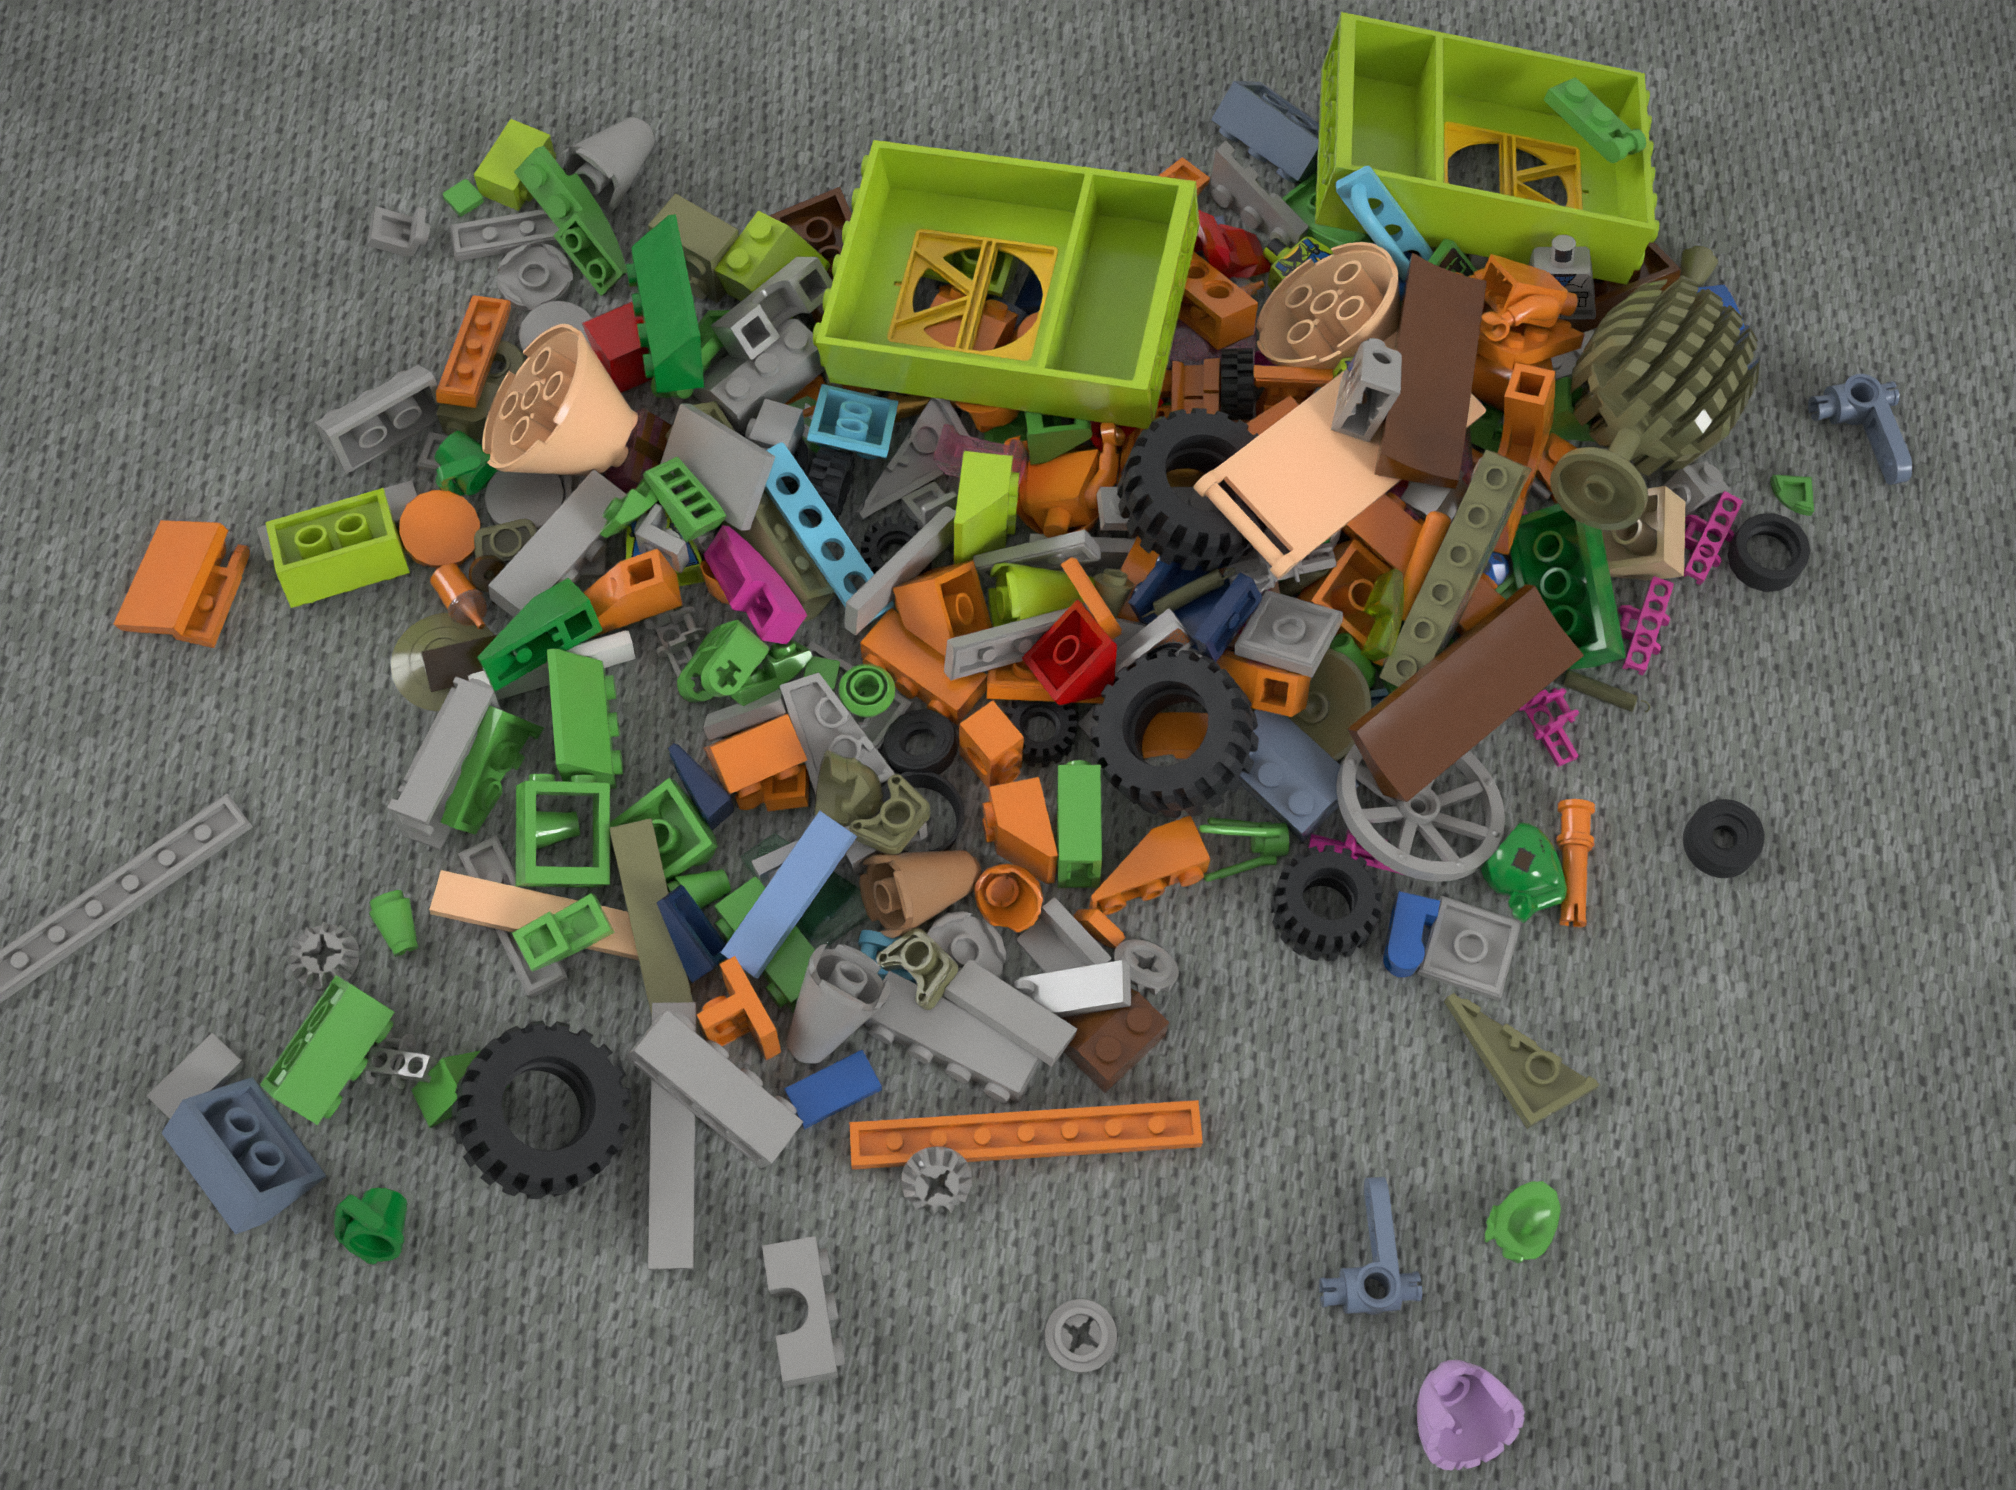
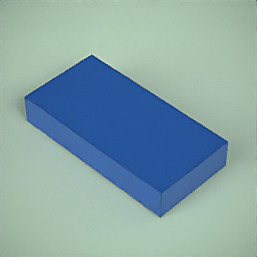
[784,1050,882,1130]

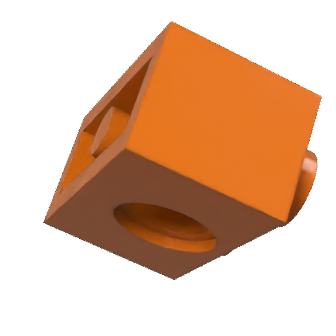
[959,700,1024,789]

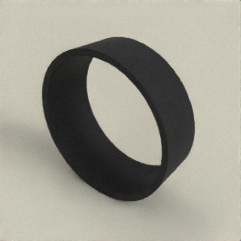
[876,771,964,853]

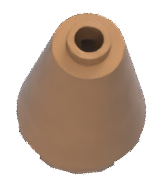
[859,850,981,938]

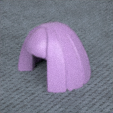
[1417,1360,1525,1470]

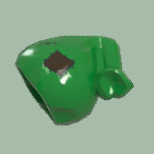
[1481,822,1567,923]

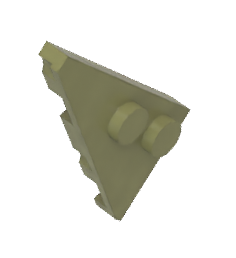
[1444,993,1599,1129]

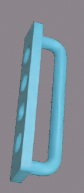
[1336,166,1434,282]
[764,442,894,626]

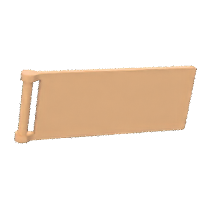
[1193,331,1486,580]

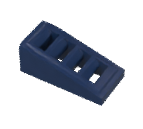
[668,743,734,830]
[657,884,726,983]

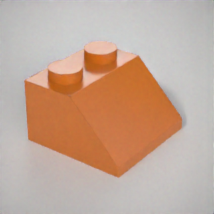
[924,286,1019,351]
[893,560,993,656]
[704,714,807,798]
[982,777,1058,884]

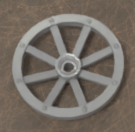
[1336,744,1505,882]

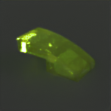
[1361,568,1404,662]

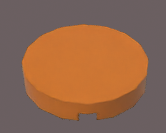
[399,490,480,569]

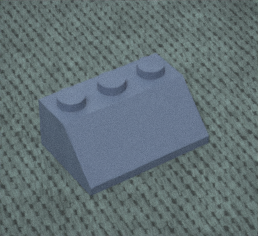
[1211,81,1319,183]
[1238,709,1360,842]
[161,1077,326,1235]

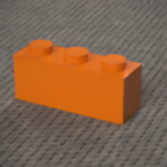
[860,608,987,726]

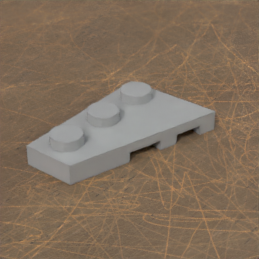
[1209,141,1309,249]
[779,673,895,794]

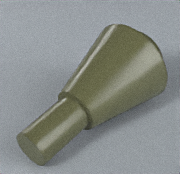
[1680,246,1718,287]
[1094,569,1134,618]

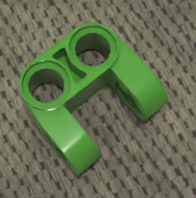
[677,620,769,703]

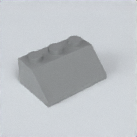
[692,319,825,435]
[315,365,440,474]

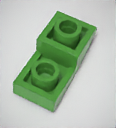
[600,473,676,538]
[726,640,812,706]

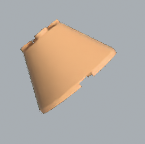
[1256,242,1401,370]
[482,324,638,476]

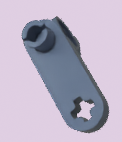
[1808,374,1912,485]
[1319,1177,1422,1315]

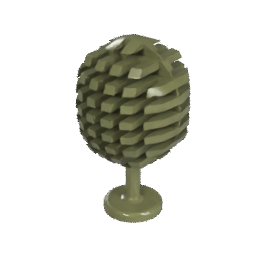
[1550,276,1761,530]

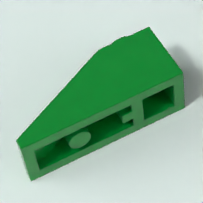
[477,578,602,692]

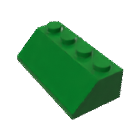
[626,214,704,394]
[1510,504,1626,670]

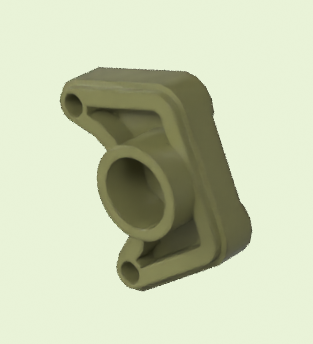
[474,518,537,577]
[849,774,930,855]
[876,928,958,1010]

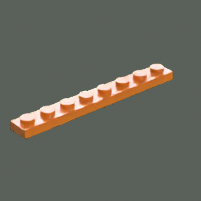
[849,1100,1203,1170]

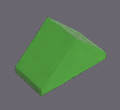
[411,1050,510,1128]

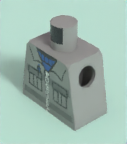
[1528,235,1596,319]
[1331,338,1402,442]

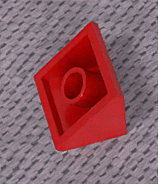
[582,301,653,393]
[1022,599,1117,705]

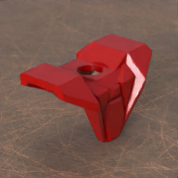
[1194,210,1271,281]

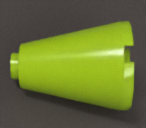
[988,562,1095,627]

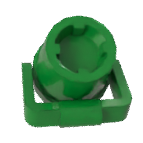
[434,430,498,496]
[334,1188,408,1265]

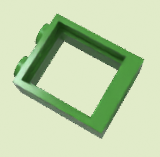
[1057,760,1102,888]
[516,774,610,888]

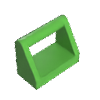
[1023,411,1092,465]

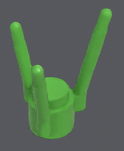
[1199,817,1289,882]

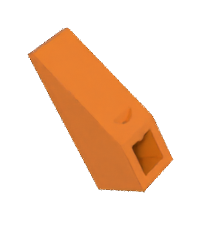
[583,548,682,639]
[1216,650,1311,717]
[1089,815,1210,915]

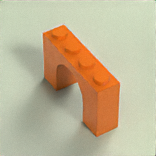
[1493,363,1556,555]

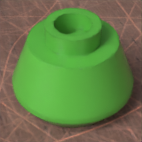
[839,664,895,718]

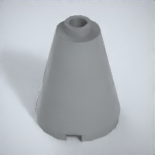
[556,117,655,214]
[786,944,891,1063]

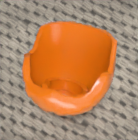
[974,863,1043,932]

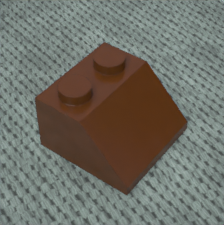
[1061,988,1169,1093]

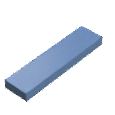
[721,811,857,978]

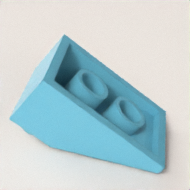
[807,384,898,459]

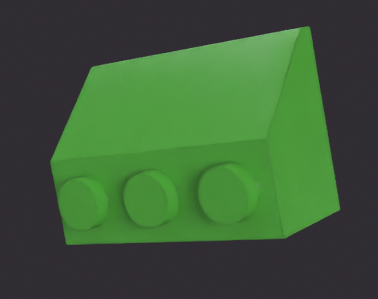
[547,649,623,789]
[260,975,395,1125]

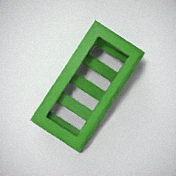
[643,456,727,543]

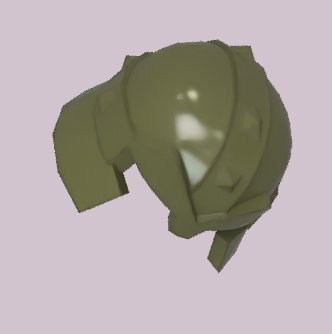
[815,749,884,827]

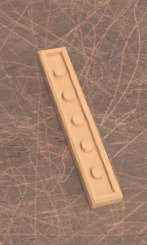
[429,870,639,960]

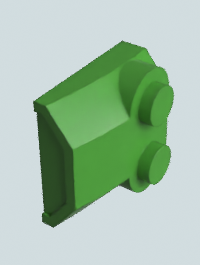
[610,778,718,884]

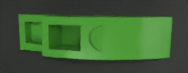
[514,146,627,296]

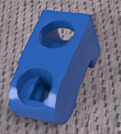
[1383,891,1440,978]

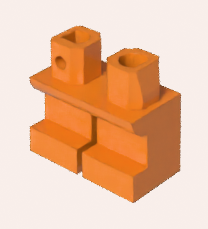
[1155,358,1221,420]

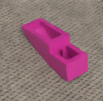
[704,525,807,644]

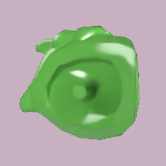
[1485,1181,1561,1263]

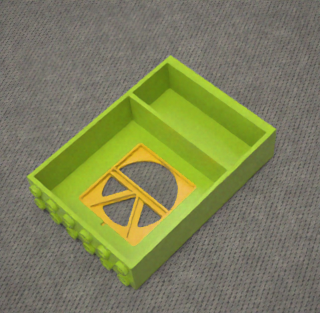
[1315,12,1659,285]
[813,140,1199,429]

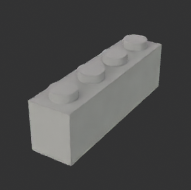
[488,469,626,617]
[865,971,1040,1103]
[625,1010,803,1169]

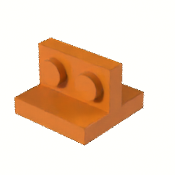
[696,956,781,1061]

